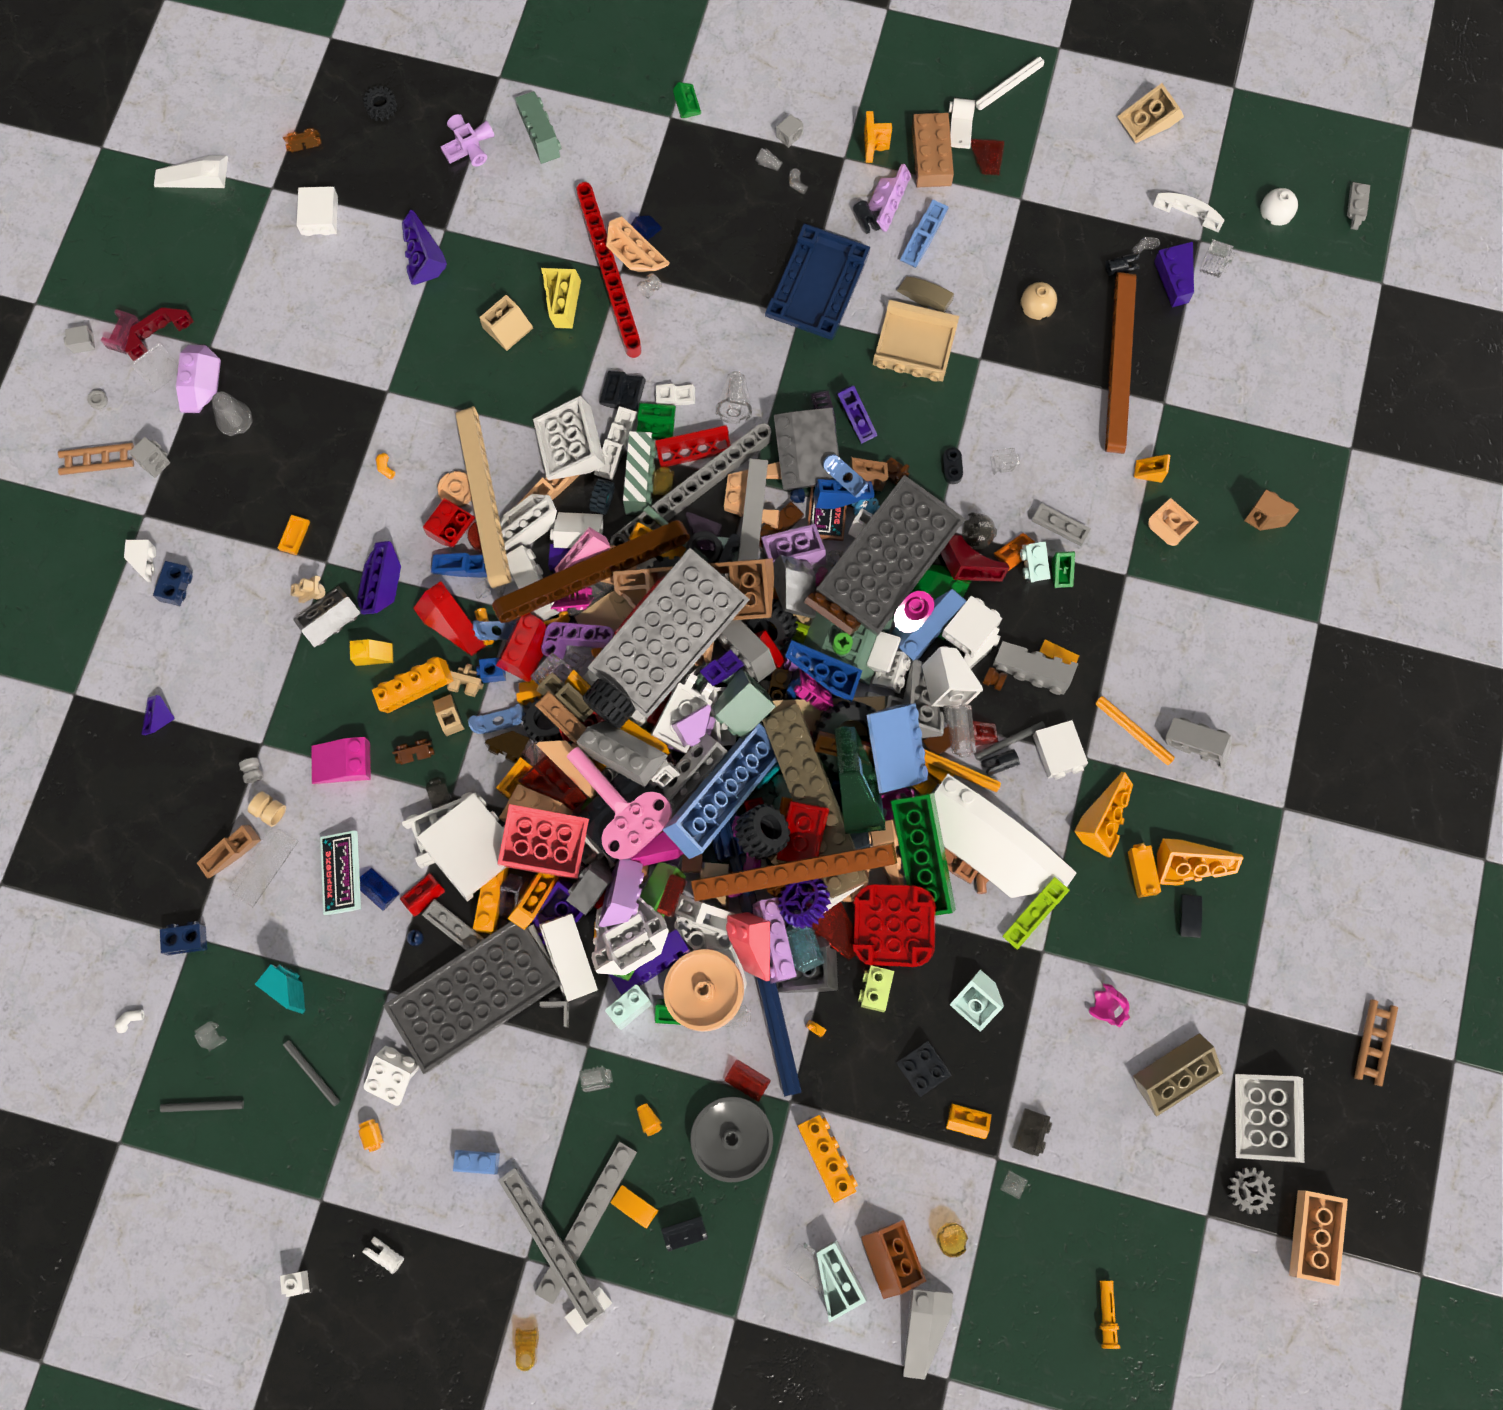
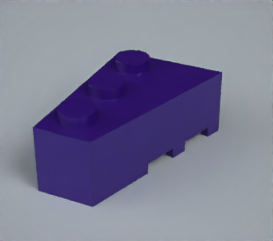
[1154,242,1194,307]

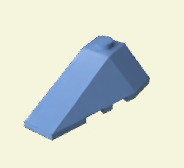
[891,589,967,661]

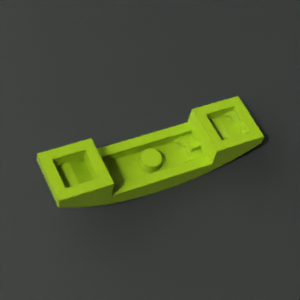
[1002,877,1070,950]

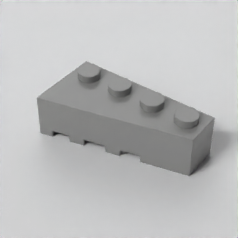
[992,641,1078,695]

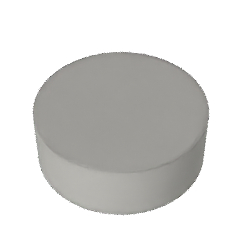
[87,390,108,410]

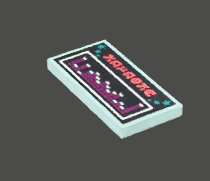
[320,831,361,915]

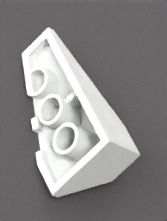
[154,155,228,188]

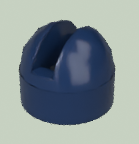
[790,488,805,503]
[407,930,424,946]

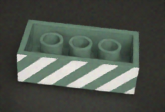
[623,431,657,515]

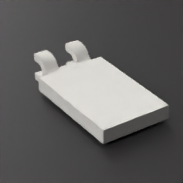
[651,673,714,753]

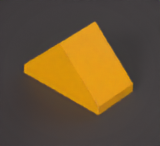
[1134,454,1170,483]

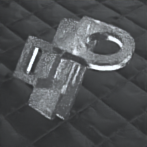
[531,653,574,685]

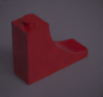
[941,535,1010,581]

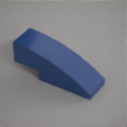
[431,553,487,578]

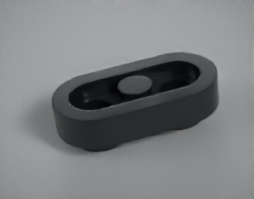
[943,448,963,484]

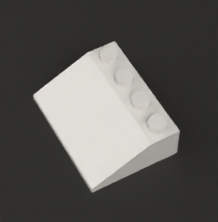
[533,396,605,480]
[1235,1074,1304,1163]

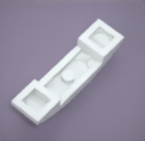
[1153,193,1224,232]

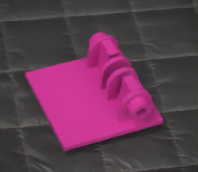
[551,587,594,612]
[794,669,833,711]

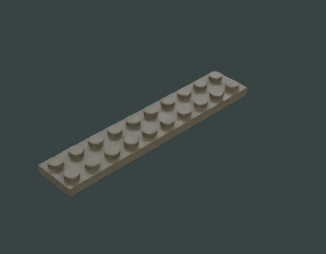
[762,703,869,898]

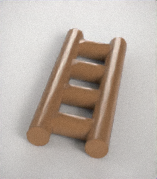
[58,443,135,475]
[1354,999,1398,1086]

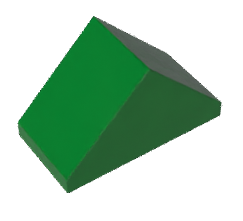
[1051,551,1075,588]

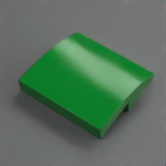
[636,403,676,440]

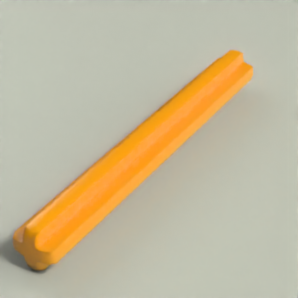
[1095,696,1175,765]
[924,749,1001,792]

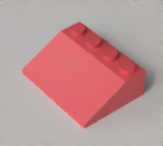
[498,804,589,879]

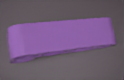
[542,622,615,662]

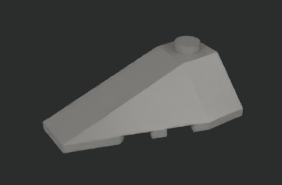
[902,660,944,738]
[903,1288,953,1380]

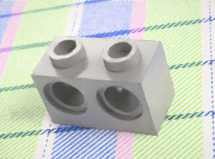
[129,437,170,478]

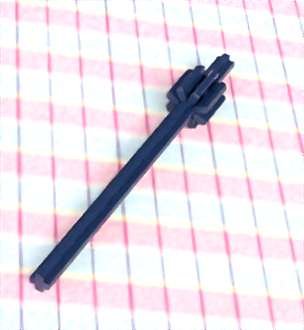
[712,812,802,1097]

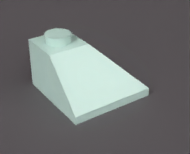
[950,970,1004,1032]

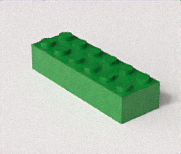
[891,792,956,916]

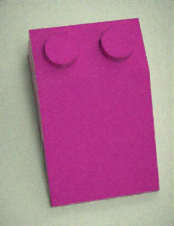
[311,737,371,784]

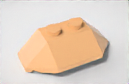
[606,216,670,272]
[536,740,597,800]

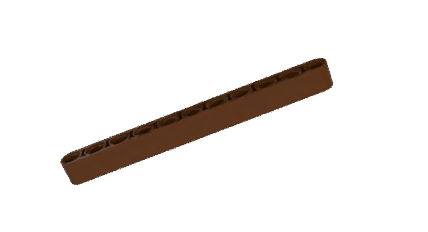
[492,520,690,623]

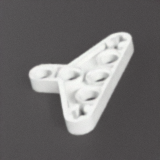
[674,917,747,990]

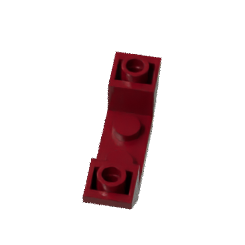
[125,307,194,361]

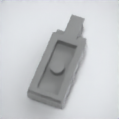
[1347,182,1370,230]

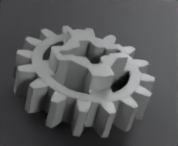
[1228,1168,1275,1214]

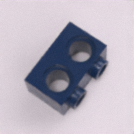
[153,561,193,606]
[160,921,207,956]

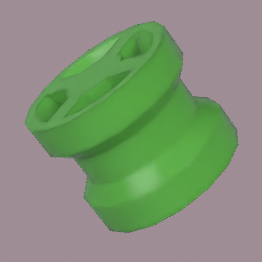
[832,633,853,655]

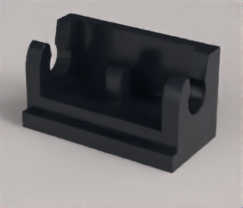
[661,1216,708,1252]

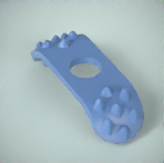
[823,454,868,498]
[473,619,517,640]
[468,704,525,734]

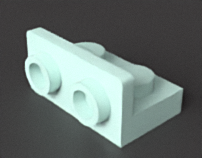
[1020,541,1051,583]

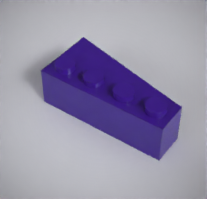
[609,929,690,996]

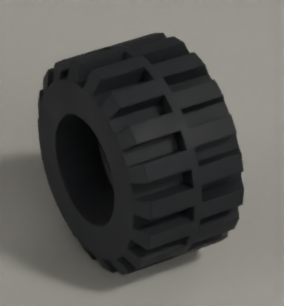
[745,599,798,650]
[582,679,636,729]
[522,695,563,743]
[735,804,790,860]

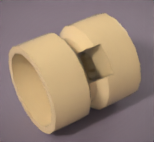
[248,791,286,827]

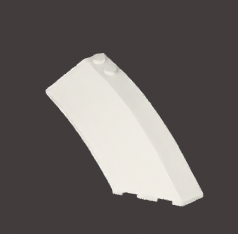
[934,774,1076,898]

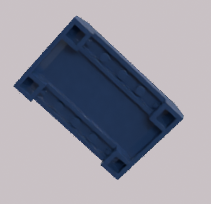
[765,224,870,340]

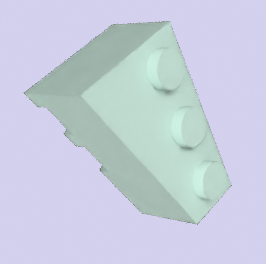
[817,1240,867,1322]

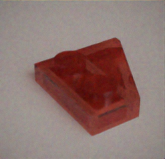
[971,139,1005,175]

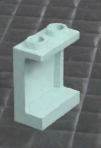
[605,985,652,1030]

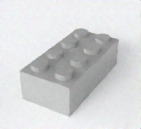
[715,620,776,682]

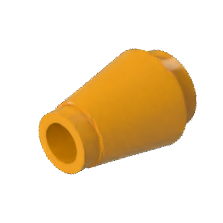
[636,1103,662,1136]

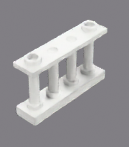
[402,792,479,868]

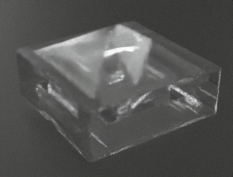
[1000,1171,1028,1199]

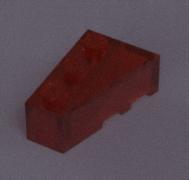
[518,755,587,811]

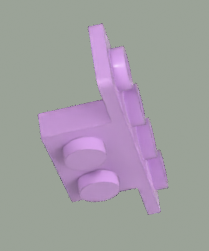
[869,164,911,232]

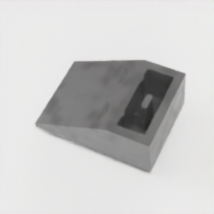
[566,855,613,915]

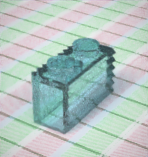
[786,926,825,973]

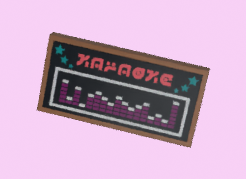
[808,475,847,541]

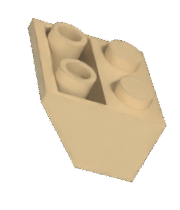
[479,295,533,351]

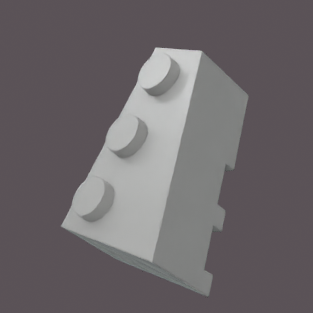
[1166,717,1232,769]

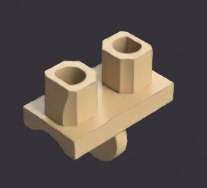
[291,576,325,603]
[447,664,484,697]

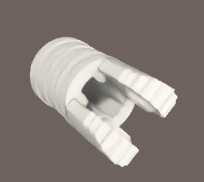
[363,1237,404,1274]

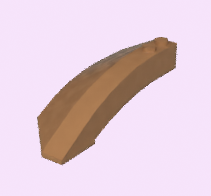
[613,558,774,620]

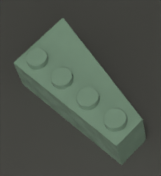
[515,91,562,164]

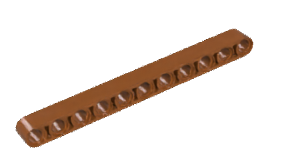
[1105,272,1136,454]

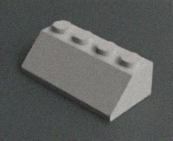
[577,721,668,787]

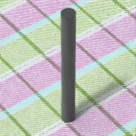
[974,721,1046,761]
[283,1040,340,1107]
[160,1101,244,1112]

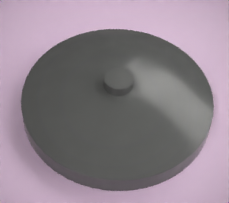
[691,1097,773,1182]

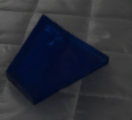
[631,216,662,241]

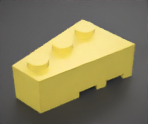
[541,268,581,328]

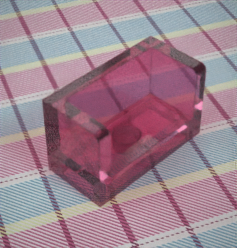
[101,309,140,354]

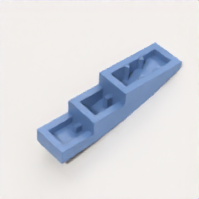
[900,200,949,268]

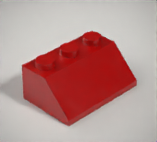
[495,613,547,683]

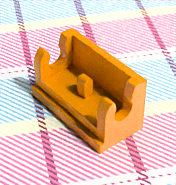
[496,757,539,799]

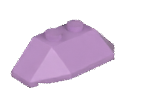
[176,345,221,413]

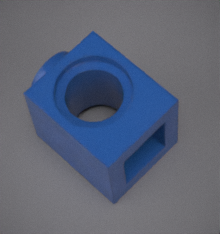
[476,657,506,683]

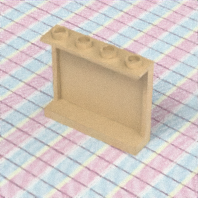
[873,300,959,382]

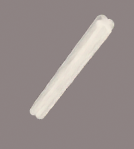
[975,57,1044,110]

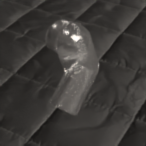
[789,169,808,194]
[1133,237,1160,254]

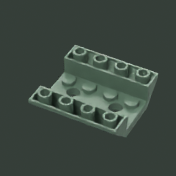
[803,611,894,685]

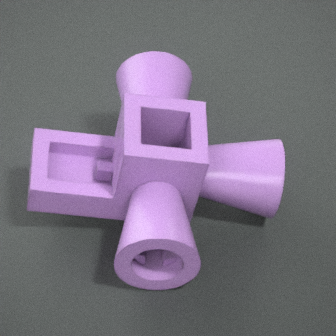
[441,114,495,167]

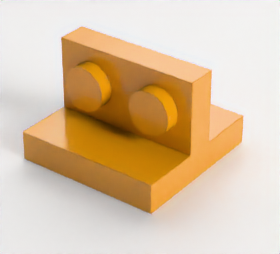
[864,111,892,163]

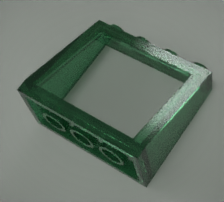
[835,726,886,834]

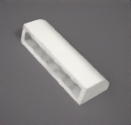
[539,914,598,1002]

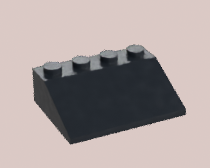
[577,773,664,863]

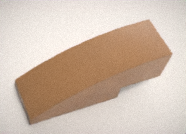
[197,825,261,878]

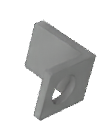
[540,998,569,1027]

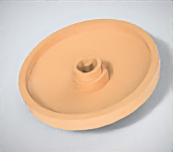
[664,949,744,1032]

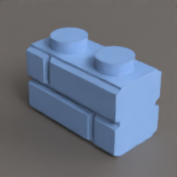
[453,1150,500,1175]

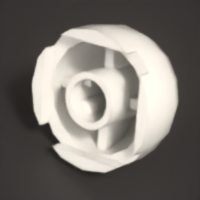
[1260,188,1298,225]

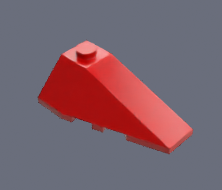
[413,581,486,656]

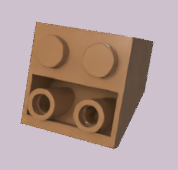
[1244,489,1299,531]

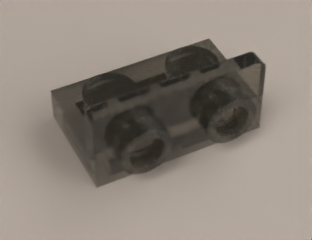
[1012,1108,1052,1157]

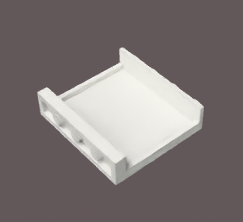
[416,793,506,902]

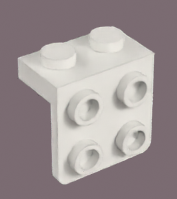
[364,1045,419,1106]

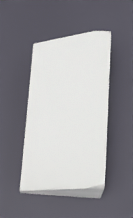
[867,632,901,673]

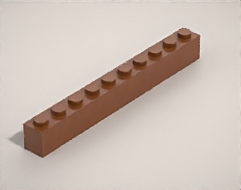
[691,842,897,901]

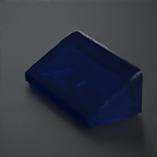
[360,868,400,911]

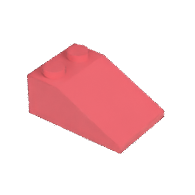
[726,912,770,981]

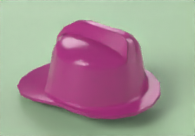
[894,591,934,633]

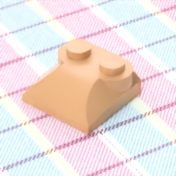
[1148,498,1199,546]

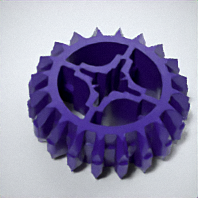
[778,878,831,929]

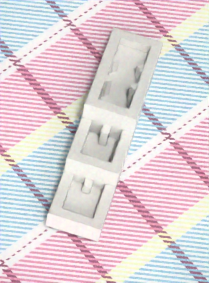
[594,406,637,480]

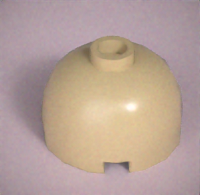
[1020,282,1057,320]

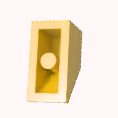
[350,639,393,666]

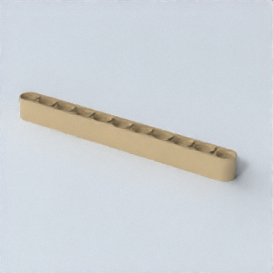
[456,406,512,588]

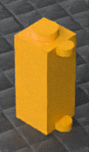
[1128,843,1161,898]

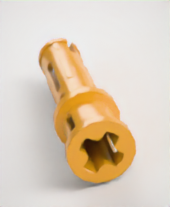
[1100,1281,1120,1349]

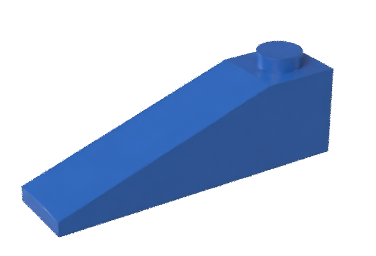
[785,640,863,702]

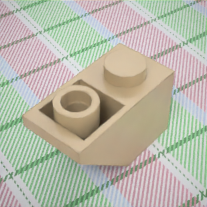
[433,694,465,736]

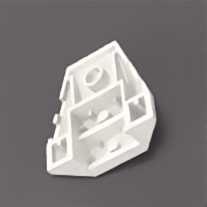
[591,897,669,975]

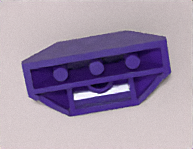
[357,541,401,615]

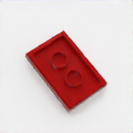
[776,801,829,862]

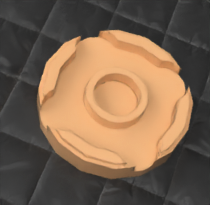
[437,471,472,507]

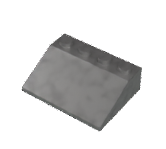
[774,408,839,490]

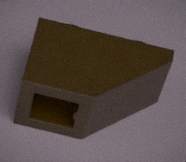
[768,668,793,700]
[485,731,532,763]

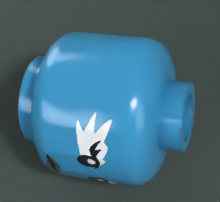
[852,498,880,516]

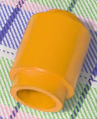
[358,1119,384,1152]

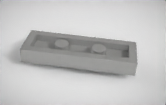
[1032,503,1091,546]

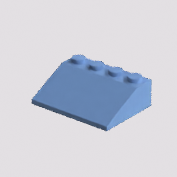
[867,703,928,793]

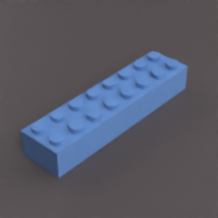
[662,723,777,859]

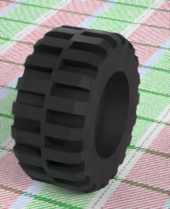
[812,701,876,777]

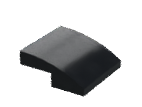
[599,371,646,412]

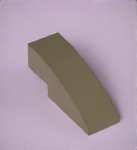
[897,276,954,313]
[537,672,594,722]

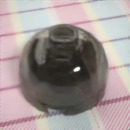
[962,512,997,550]

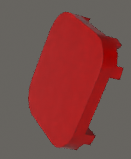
[853,884,936,967]

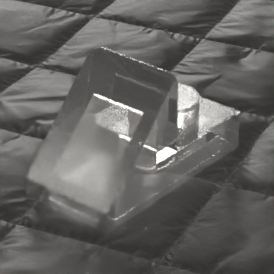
[471,578,506,599]

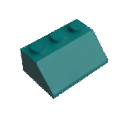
[255,964,305,1014]

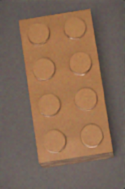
[912,113,954,188]

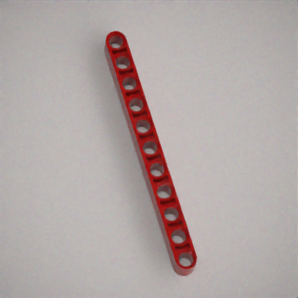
[576,182,642,358]

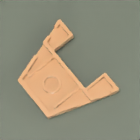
[724,462,782,528]

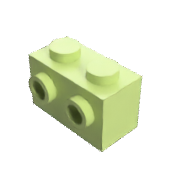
[858,966,894,1012]

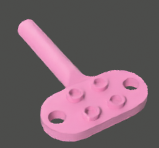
[567,747,672,860]

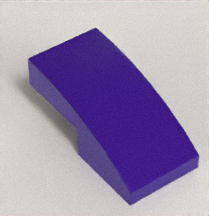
[700,650,744,686]

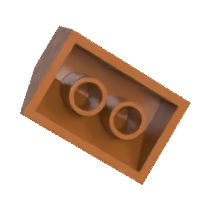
[861,1220,926,1299]

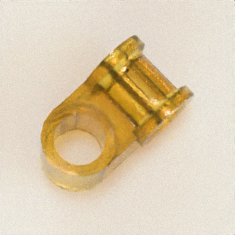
[515,1327,539,1371]

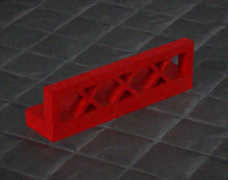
[656,425,731,468]

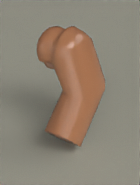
[976,873,989,894]

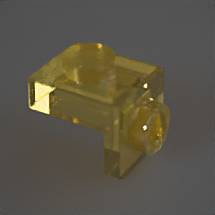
[653,467,674,495]

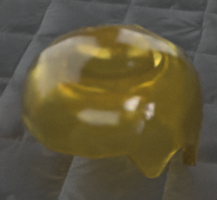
[936,1222,968,1258]

